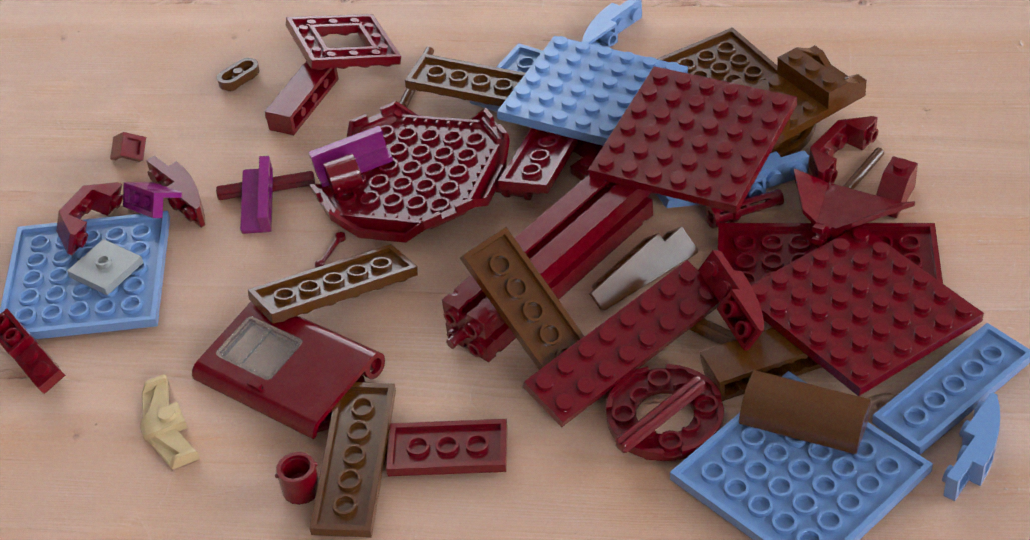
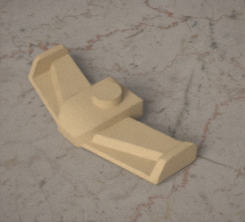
[140,375,200,470]

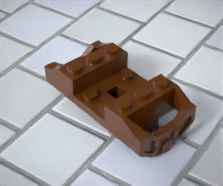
[731,45,867,147]

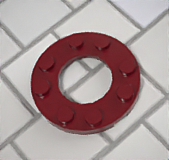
[606,364,724,461]

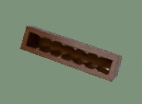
[700,328,822,401]
[739,370,871,454]

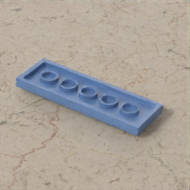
[872,323,1030,455]

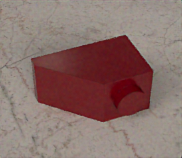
[876,156,918,219]

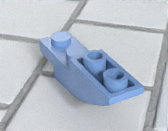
[582,0,642,47]
[745,150,809,199]
[942,392,1000,501]

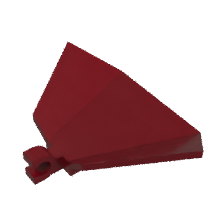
[793,168,915,246]

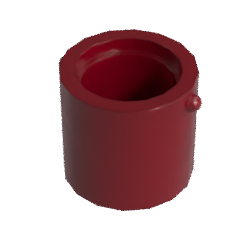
[323,153,364,195]
[275,452,319,505]

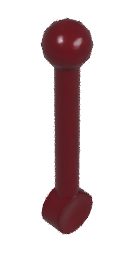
[315,232,346,268]

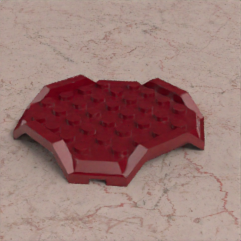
[309,101,510,243]

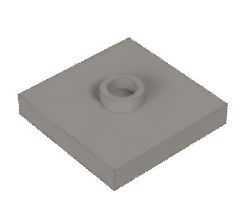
[67,239,143,295]

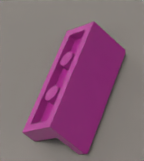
[309,126,393,187]
[240,156,273,234]
[123,182,182,218]

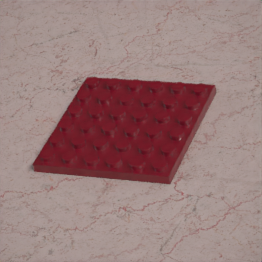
[588,66,797,214]
[751,225,984,396]

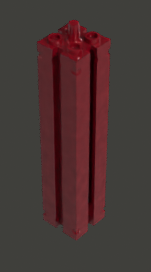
[442,175,653,363]

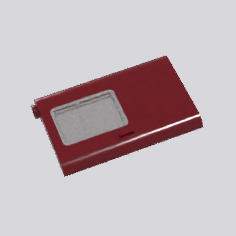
[192,302,385,440]

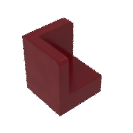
[110,132,147,162]

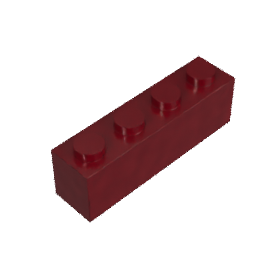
[265,61,339,136]

